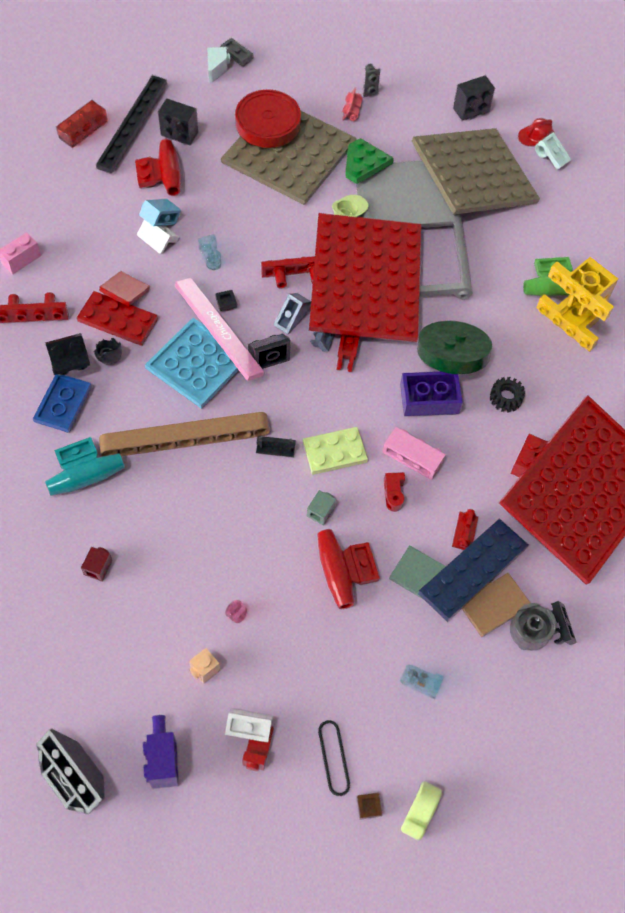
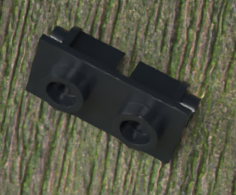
[256,435,296,458]

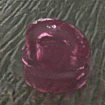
[225,600,247,623]

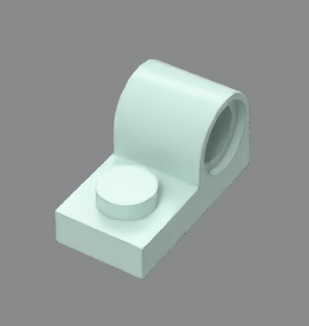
[535,132,571,169]

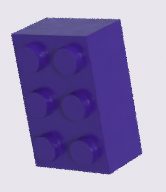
[400,371,463,416]

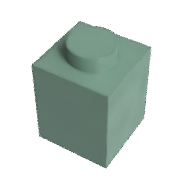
[307,490,336,526]

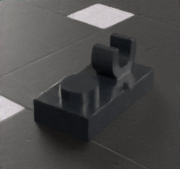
[551,601,577,645]

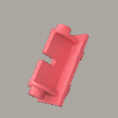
[342,87,362,121]

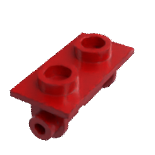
[452,509,478,550]

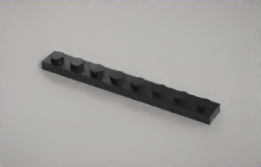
[96,75,167,174]

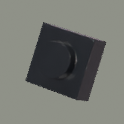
[215,290,237,311]

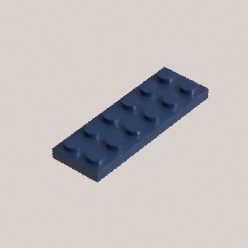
[418,518,529,622]

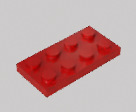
[77,291,158,346]

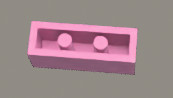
[383,427,446,480]

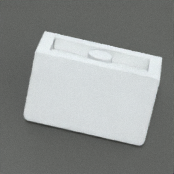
[137,220,179,253]
[225,709,273,742]

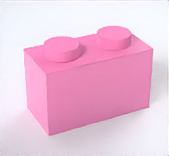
[0,232,41,274]

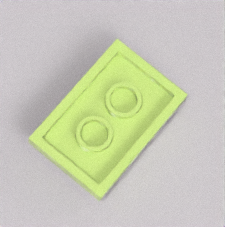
[303,427,368,475]

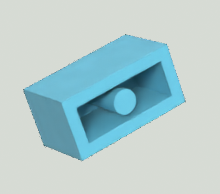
[139,199,181,227]

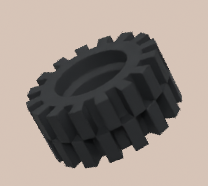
[490,377,525,413]

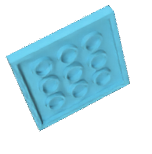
[145,317,239,409]

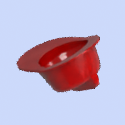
[518,118,555,146]

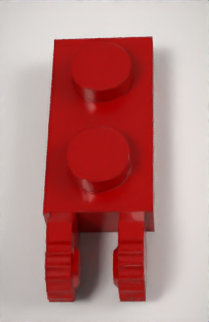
[336,334,360,372]

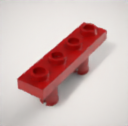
[261,256,315,288]
[0,292,69,323]

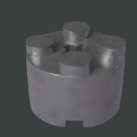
[510,603,556,651]

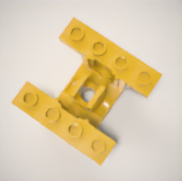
[536,257,618,352]

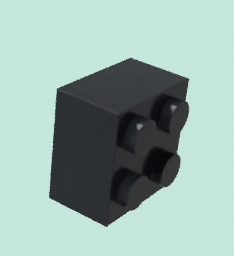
[453,75,495,121]
[158,98,198,145]

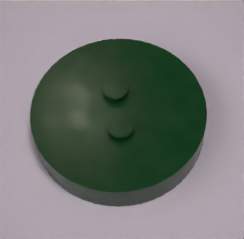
[417,321,492,374]

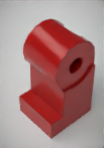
[384,472,405,512]

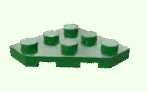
[345,138,394,184]

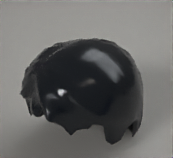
[94,338,122,364]

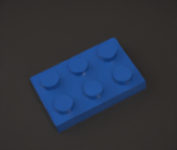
[33,374,92,433]

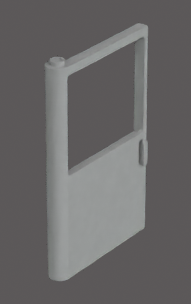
[356,160,472,299]

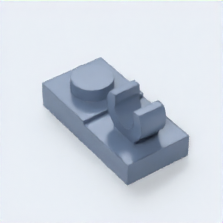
[310,332,335,352]

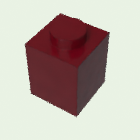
[81,546,112,582]

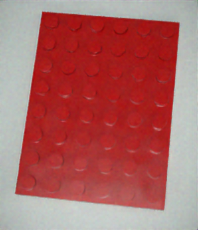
[309,213,421,342]
[499,395,625,584]

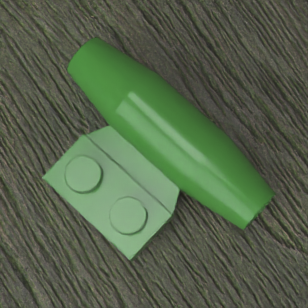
[523,257,573,297]

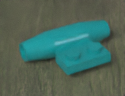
[45,437,125,496]

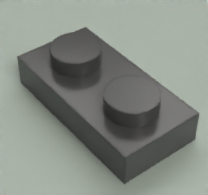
[220,37,253,66]

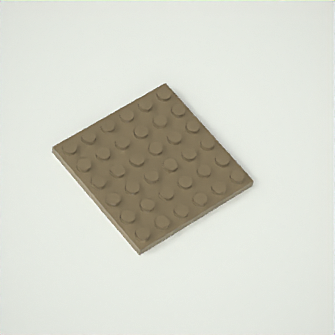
[221,110,356,205]
[411,128,540,215]

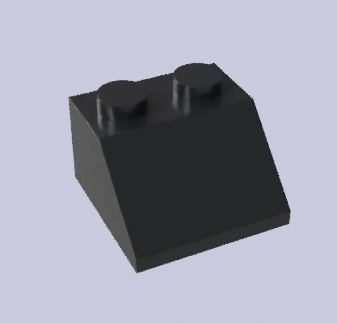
[248,333,290,369]

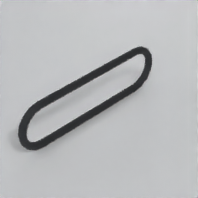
[318,720,350,796]

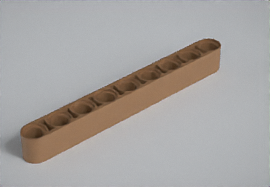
[99,412,270,457]

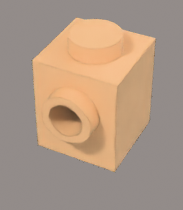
[189,648,220,683]

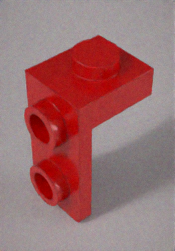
[242,726,274,771]

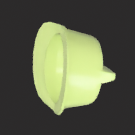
[332,195,368,217]

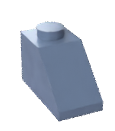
[273,293,311,334]

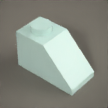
[207,47,230,82]

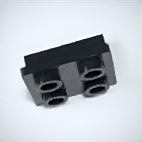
[45,333,90,376]

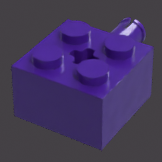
[143,715,179,789]

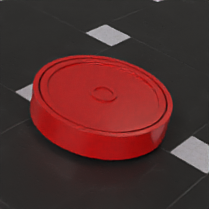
[235,89,301,148]

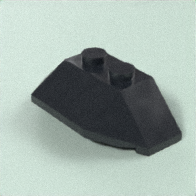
[36,729,104,814]

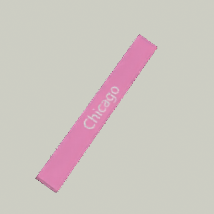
[175,278,264,381]

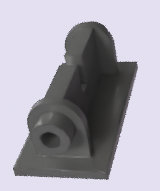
[363,63,381,97]

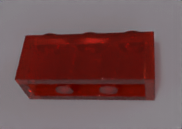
[56,100,108,148]

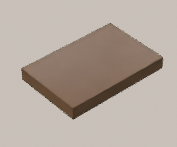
[462,573,530,637]

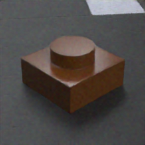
[356,792,382,820]

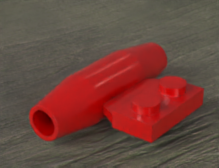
[135,139,181,196]
[317,529,380,609]

